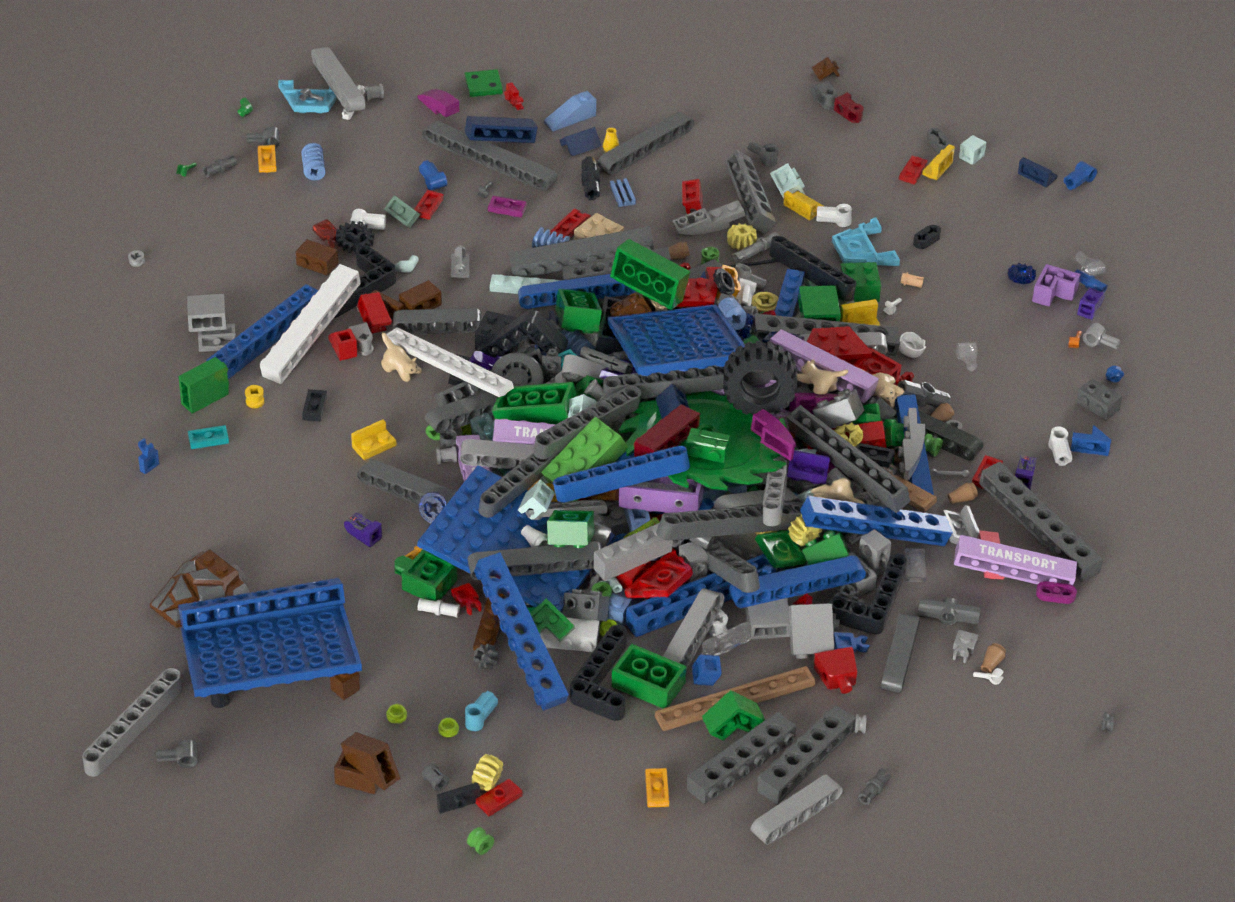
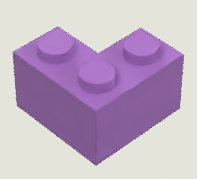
[1032,264,1080,307]

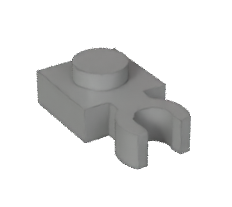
[953,630,978,663]

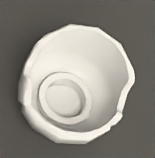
[899,332,926,358]

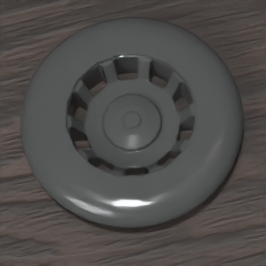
[491,353,543,386]

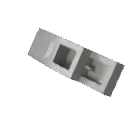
[672,200,745,235]
[898,408,925,481]

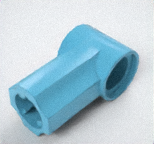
[465,691,498,731]

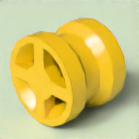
[245,385,265,409]

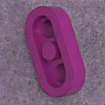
[1036,581,1077,604]

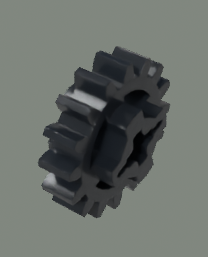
[335,221,374,254]

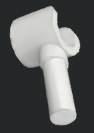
[883,298,902,315]
[973,668,1004,685]

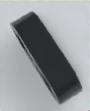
[913,225,941,249]

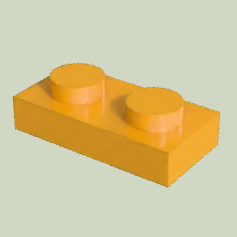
[258,145,276,173]
[645,768,669,807]

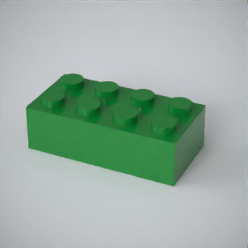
[610,239,690,310]
[555,288,602,334]
[492,382,578,425]

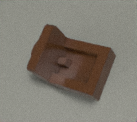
[811,57,840,81]

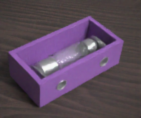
[619,476,704,513]

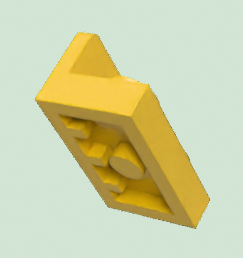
[922,144,955,180]
[783,191,824,220]
[840,299,880,326]
[351,419,397,460]

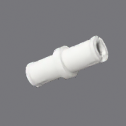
[418,598,460,618]

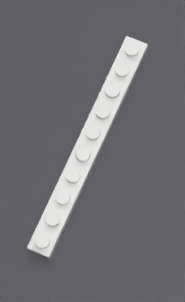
[386,327,514,397]

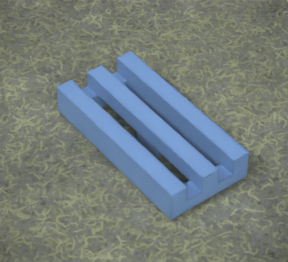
[610,178,636,207]

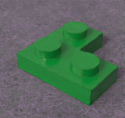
[518,598,575,642]

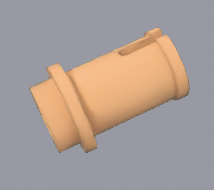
[901,272,924,288]

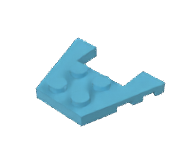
[278,80,337,113]
[832,218,900,266]

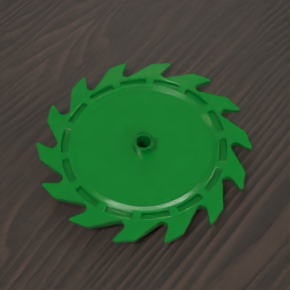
[618,391,787,490]

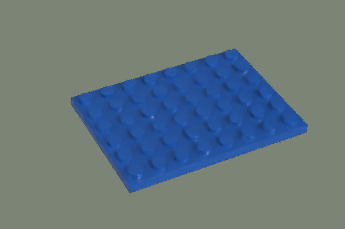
[608,304,745,376]
[417,465,615,612]
[181,603,362,697]

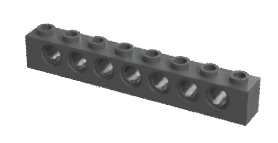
[751,314,900,356]
[979,462,1103,582]

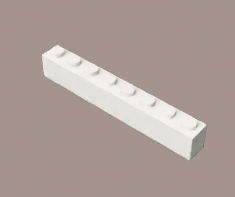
[260,264,360,384]

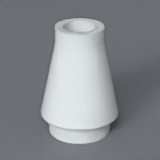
[521,525,549,547]

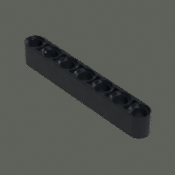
[769,236,857,301]

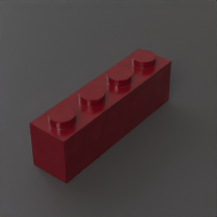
[634,405,700,457]

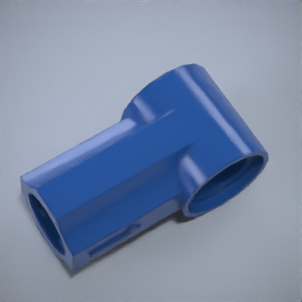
[419,160,447,191]
[1064,161,1097,190]

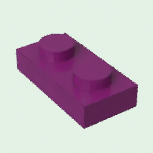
[488,196,527,218]

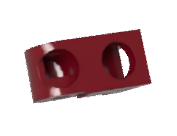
[834,92,864,123]

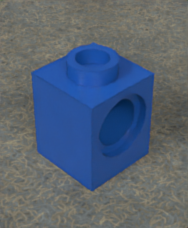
[692,655,722,686]

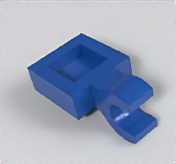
[138,438,159,474]

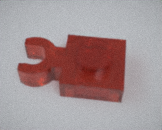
[312,219,337,248]

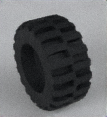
[723,341,797,415]

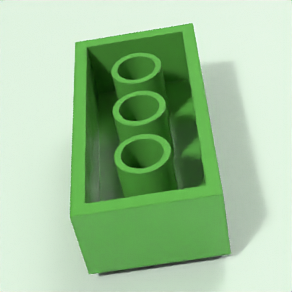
[541,417,628,501]

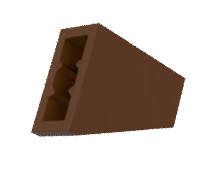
[340,732,401,790]

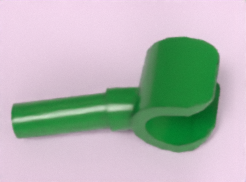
[176,162,197,176]

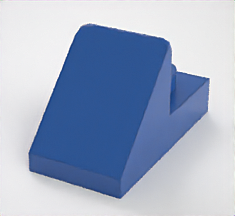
[1070,425,1111,456]

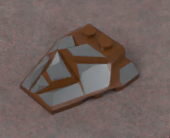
[150,550,251,628]

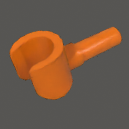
[1069,330,1082,348]

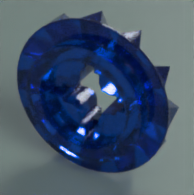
[1007,262,1036,284]
[735,313,754,339]
[419,492,447,523]

